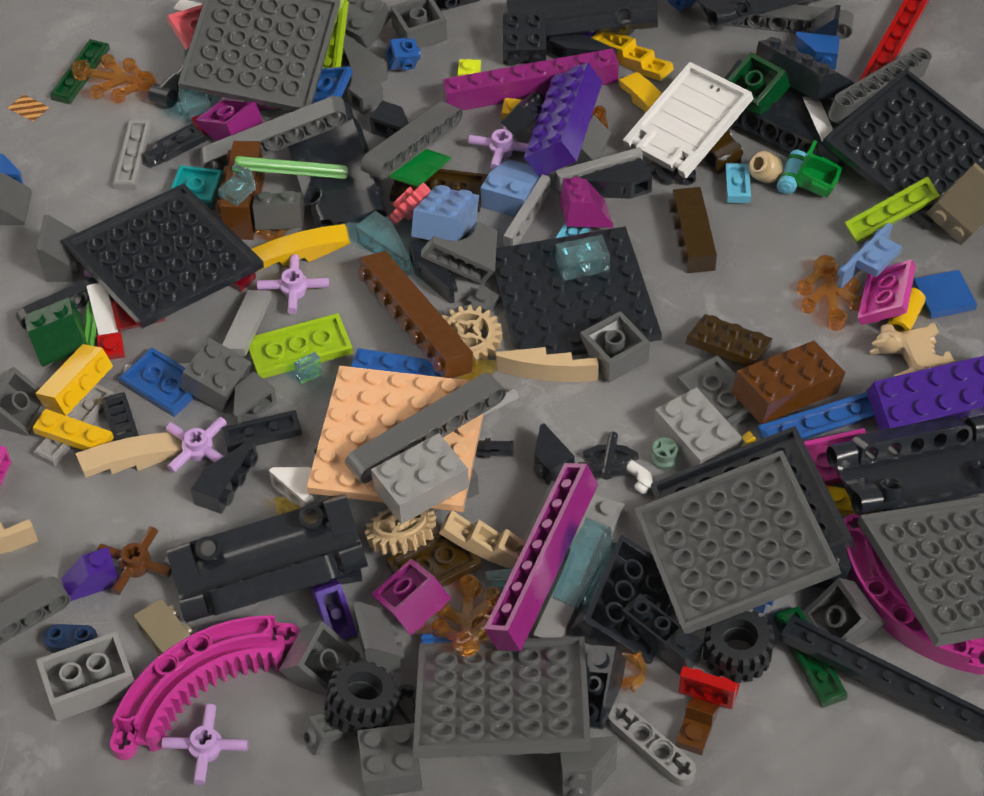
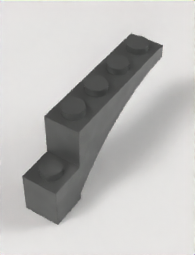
[342,34,388,115]

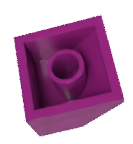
[195,97,263,141]
[560,177,613,228]
[371,559,451,635]

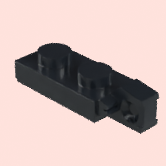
[145,123,206,168]

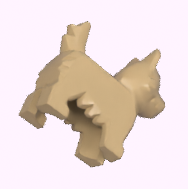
[870,323,954,377]

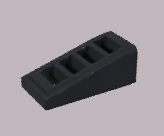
[101,392,139,441]

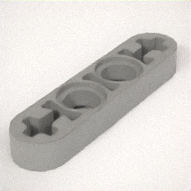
[608,703,696,787]

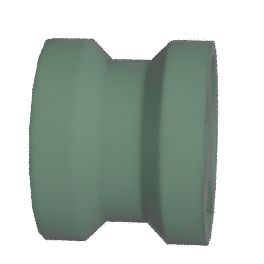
[651,438,678,470]

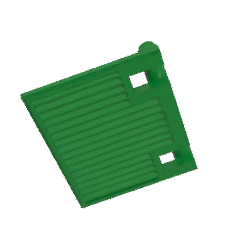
[388,149,451,187]

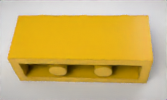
[35,344,113,416]

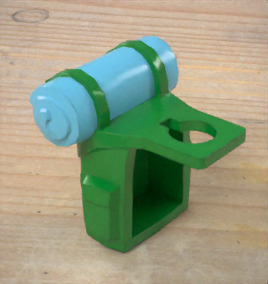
[777,140,842,198]

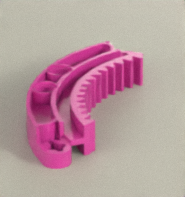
[844,514,984,675]
[110,615,300,760]

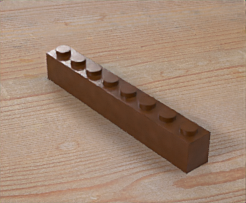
[358,251,473,378]

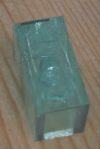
[556,235,610,281]

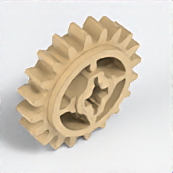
[442,305,503,366]
[365,507,439,555]

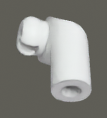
[627,460,653,494]

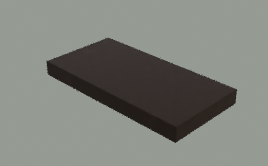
[389,169,488,212]

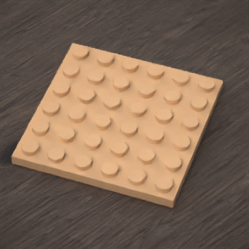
[307,366,484,512]

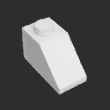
[269,467,329,515]

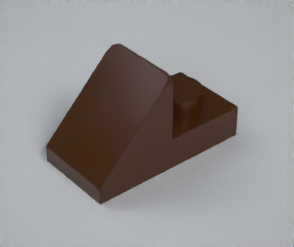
[675,698,720,756]

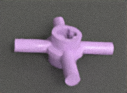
[468,126,528,170]
[257,254,330,314]
[166,417,227,473]
[162,704,248,785]

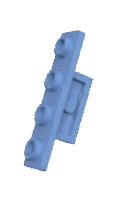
[837,223,902,289]

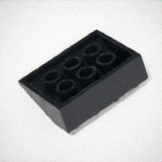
[755,37,855,101]
[569,534,674,664]

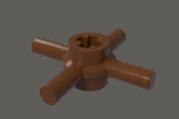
[97,526,172,595]

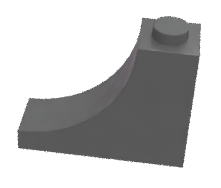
[421,221,497,285]

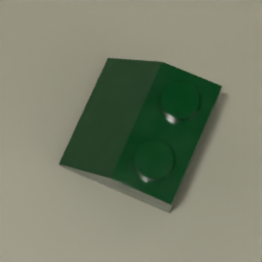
[727,52,790,107]
[24,298,87,367]

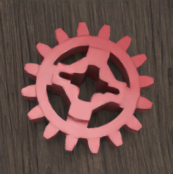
[387,182,431,225]

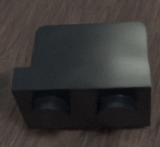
[503,12,546,65]

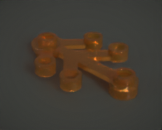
[72,54,156,103]
[797,255,862,331]
[431,574,501,657]

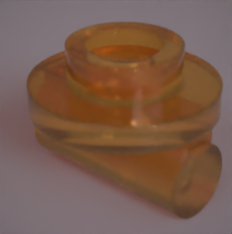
[592,106,609,129]

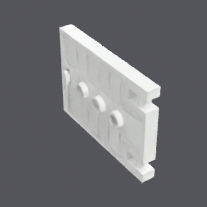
[623,62,753,178]

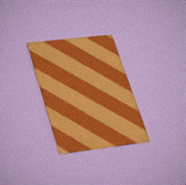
[8,94,50,121]

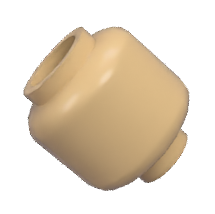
[749,151,783,184]

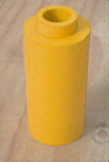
[887,288,926,332]

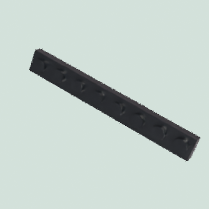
[779,615,984,743]

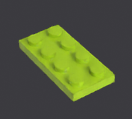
[248,313,353,379]

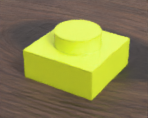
[458,59,481,76]

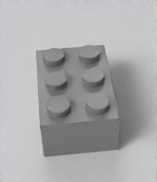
[654,387,742,468]
[371,433,469,524]
[36,631,134,721]

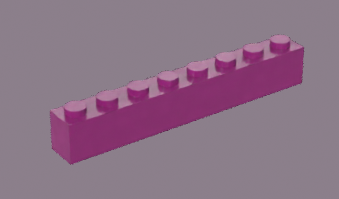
[442,49,619,111]
[484,463,598,652]

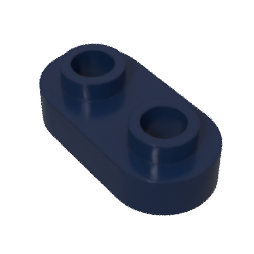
[43,624,98,653]

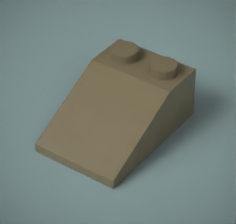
[926,163,984,245]

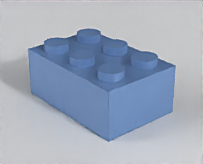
[411,185,479,241]

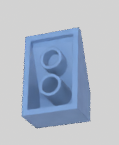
[481,159,550,217]

